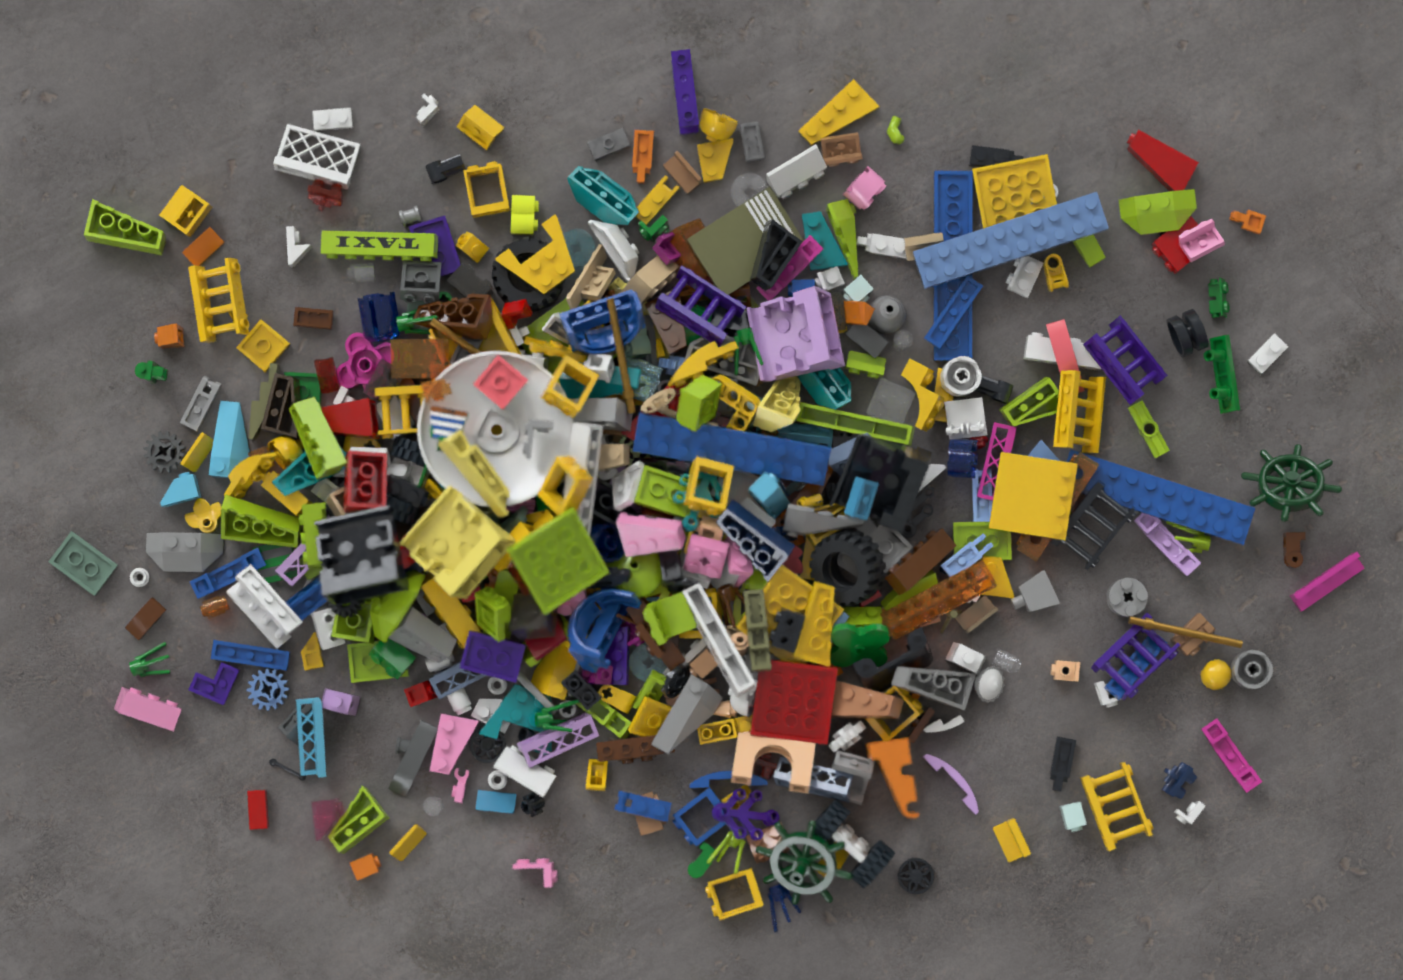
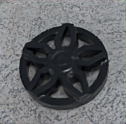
[661,664,690,699]
[469,727,506,763]
[898,858,934,894]

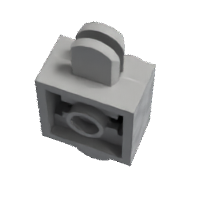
[855,517,913,573]

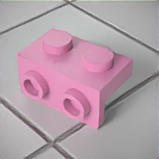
[1179,219,1225,262]

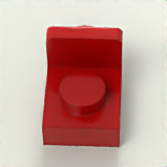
[404,680,438,708]

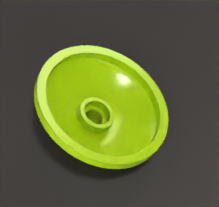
[607,545,662,598]

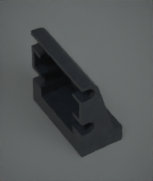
[829,434,932,533]
[314,505,409,606]

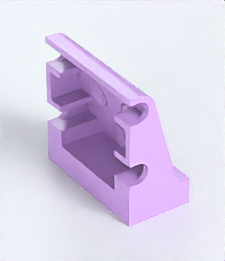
[746,286,845,382]

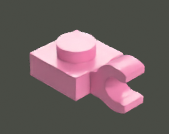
[452,768,469,803]

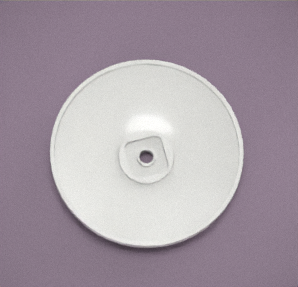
[418,351,573,507]

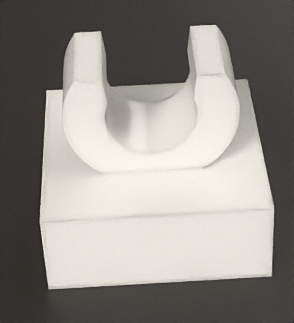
[509,326,530,346]
[333,386,356,405]

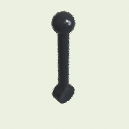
[269,758,306,781]

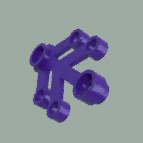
[712,788,779,841]

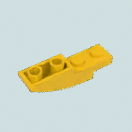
[668,341,738,388]
[224,452,277,499]
[697,715,753,745]

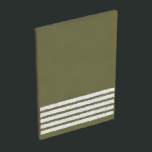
[686,186,804,295]

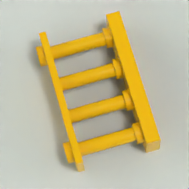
[188,258,249,343]
[1053,370,1106,453]
[374,385,431,439]
[1080,762,1154,851]

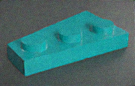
[802,211,848,271]

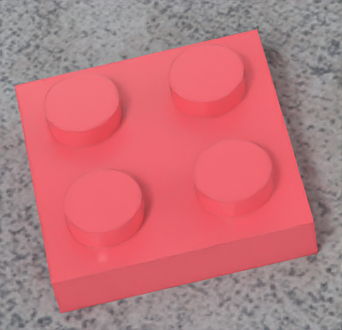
[473,355,528,410]

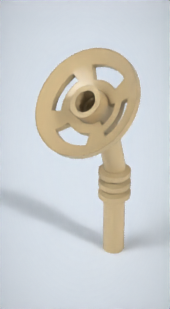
[641,388,718,426]

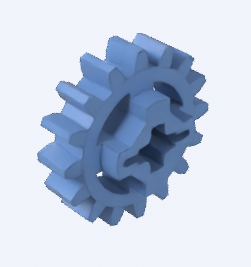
[658,355,685,376]
[247,669,289,710]

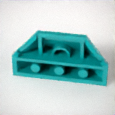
[567,166,639,225]
[797,367,851,410]

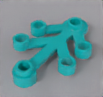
[673,471,722,532]

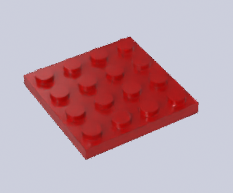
[750,659,838,745]

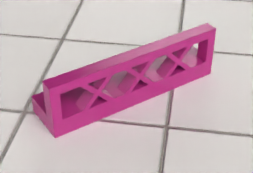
[977,422,1017,502]
[1290,552,1365,612]

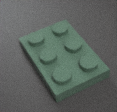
[48,531,119,596]

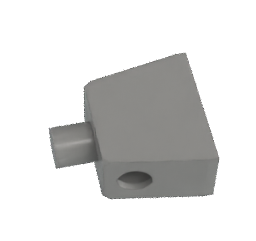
[1010,570,1060,612]

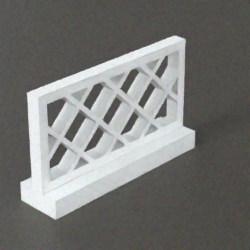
[273,124,361,190]

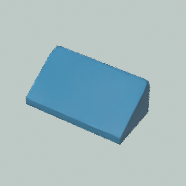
[845,477,879,520]
[475,790,517,814]

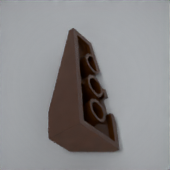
[413,294,493,340]

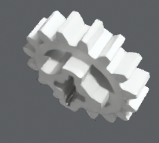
[828,721,866,753]

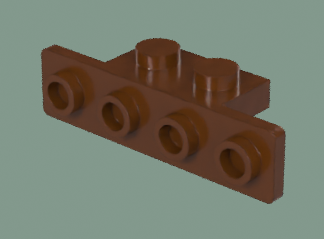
[626,598,686,671]
[596,735,675,764]

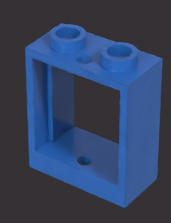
[672,787,733,846]

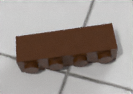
[885,528,957,596]

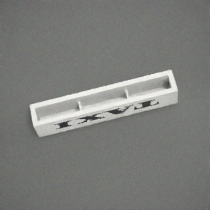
[682,583,756,698]

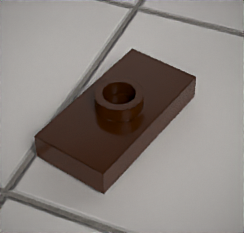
[293,307,334,330]
[907,707,935,743]

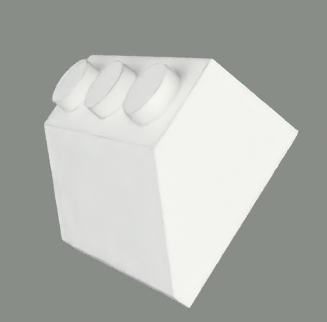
[766,144,827,199]
[493,745,557,797]

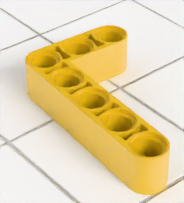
[712,375,761,432]

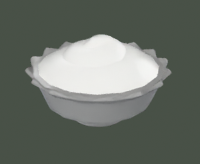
[974,666,1005,703]

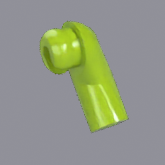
[887,116,904,145]

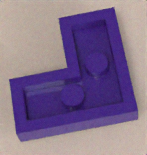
[188,662,240,705]

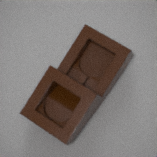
[125,597,167,640]

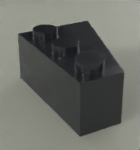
[750,219,803,291]

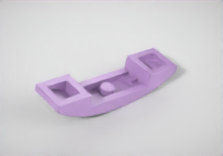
[1134,513,1201,576]
[922,754,979,815]

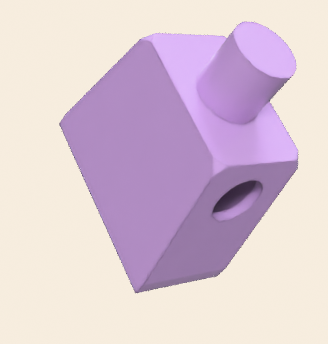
[322,688,360,716]

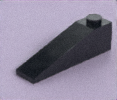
[591,477,641,536]

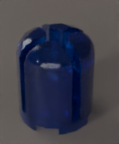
[357,292,400,342]

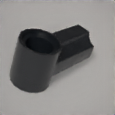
[425,154,466,184]
[974,375,1014,404]

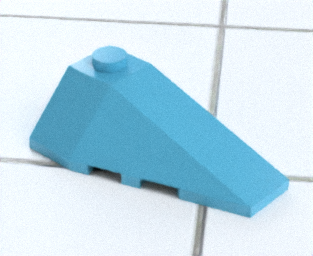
[209,401,251,478]

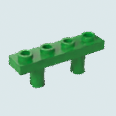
[1204,335,1240,414]

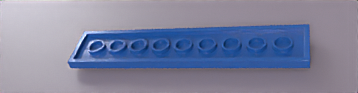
[933,171,973,361]
[633,412,831,486]
[1067,449,1256,545]

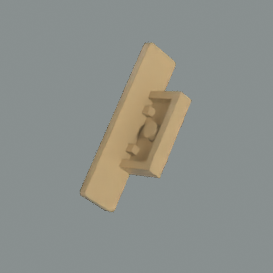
[566,244,616,310]

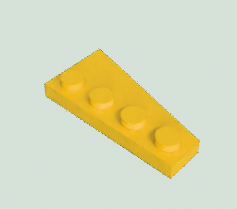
[798,79,880,146]
[792,581,834,667]

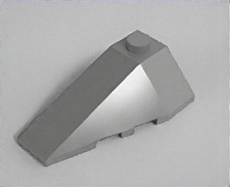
[783,504,864,538]
[651,674,722,754]

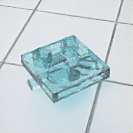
[621,356,663,402]

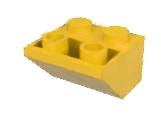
[159,185,213,238]

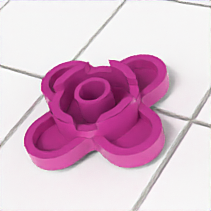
[335,332,401,399]

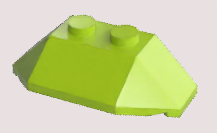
[1119,189,1197,235]
[370,570,425,642]

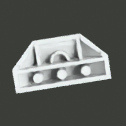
[587,220,639,284]

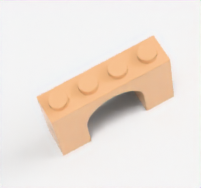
[731,732,816,794]

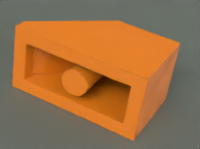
[154,324,184,349]

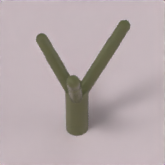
[937,604,962,634]

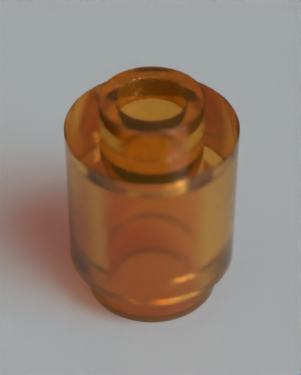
[200,595,230,619]

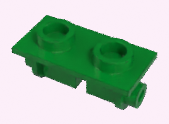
[1208,278,1230,318]

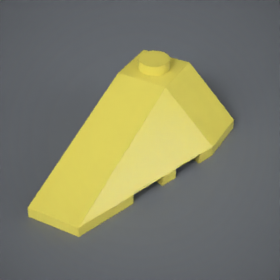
[753,376,800,432]

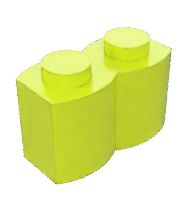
[511,195,539,236]

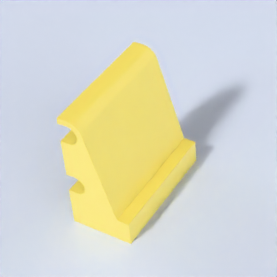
[399,485,516,599]

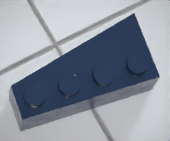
[716,499,795,582]

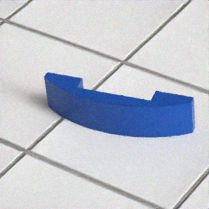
[190,548,267,599]
[690,771,767,788]

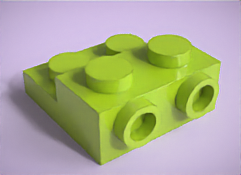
[475,587,511,642]

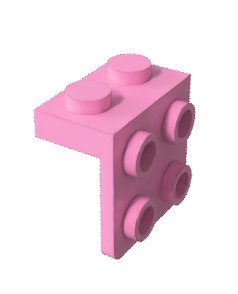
[724,536,753,588]
[513,858,558,888]

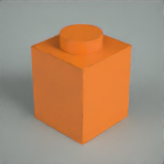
[350,853,382,880]

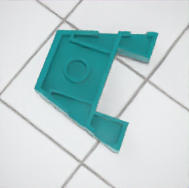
[479,684,552,755]

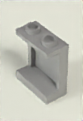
[828,750,875,805]

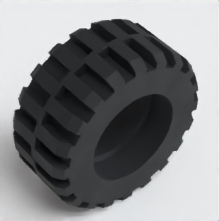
[491,237,565,312]
[809,529,886,606]

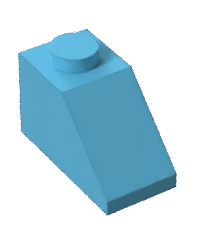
[160,472,201,508]

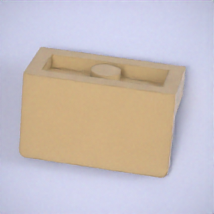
[903,232,944,261]

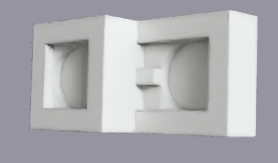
[923,715,965,732]

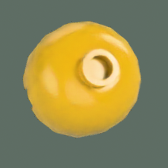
[699,108,738,142]
[267,435,304,471]

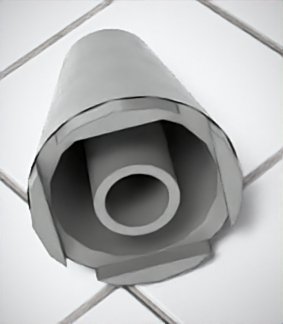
[869,296,906,334]

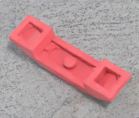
[1046,319,1085,393]

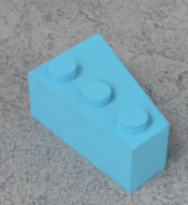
[748,472,791,520]

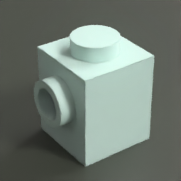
[843,275,873,302]
[1060,802,1086,832]

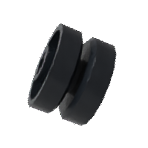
[1167,309,1209,358]

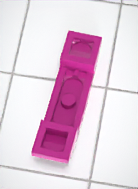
[756,235,824,301]
[1201,718,1262,793]

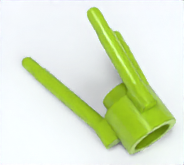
[1166,521,1211,553]
[707,830,746,874]

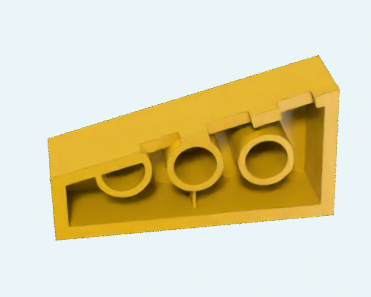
[420,572,482,649]

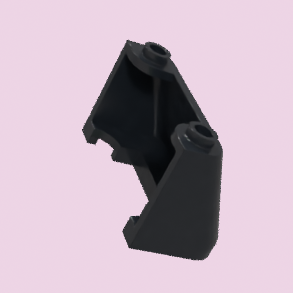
[851,627,933,693]

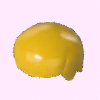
[1200,659,1232,690]

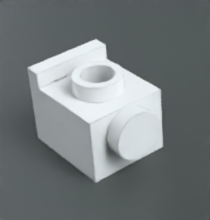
[583,353,615,383]

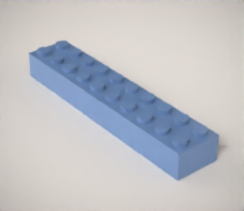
[913,192,1109,289]

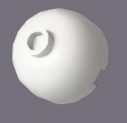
[728,680,757,717]

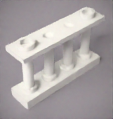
[226,565,302,649]

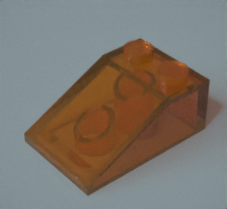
[390,338,449,378]

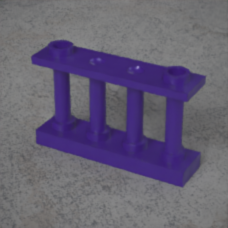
[671,49,699,135]
[655,266,746,348]
[1083,315,1168,405]
[1091,613,1180,701]

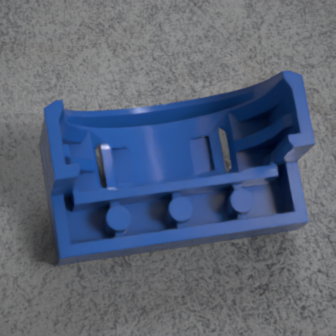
[559,289,646,354]
[568,588,642,673]

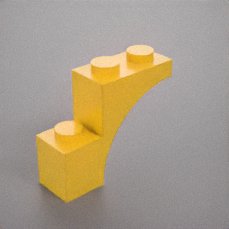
[901,358,945,432]

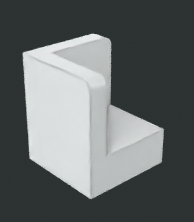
[311,479,340,503]

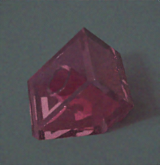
[311,798,344,841]

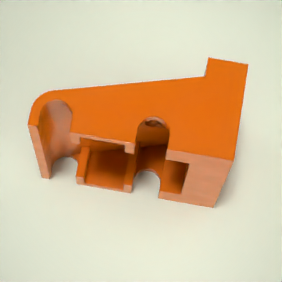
[865,738,919,818]

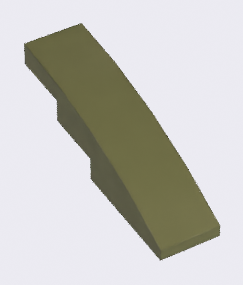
[249,363,280,440]
[743,589,771,672]

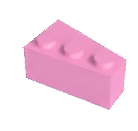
[616,512,686,557]
[114,687,182,731]
[430,714,480,775]

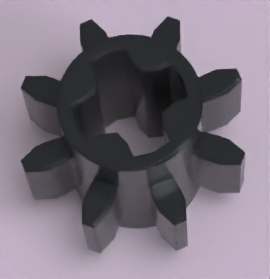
[521,792,545,817]

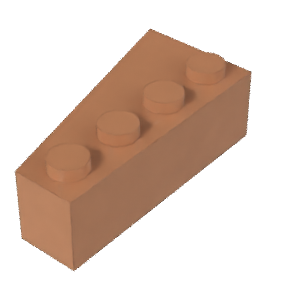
[831,681,904,719]

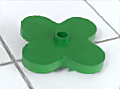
[830,623,890,667]

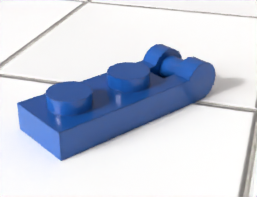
[614,791,671,822]

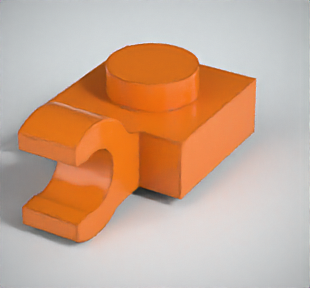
[1229,210,1266,234]

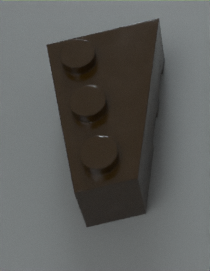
[261,373,301,439]

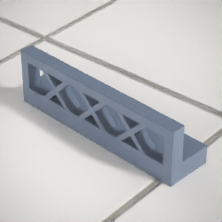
[429,661,486,700]
[773,757,854,802]

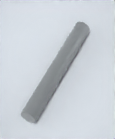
[517,671,558,715]

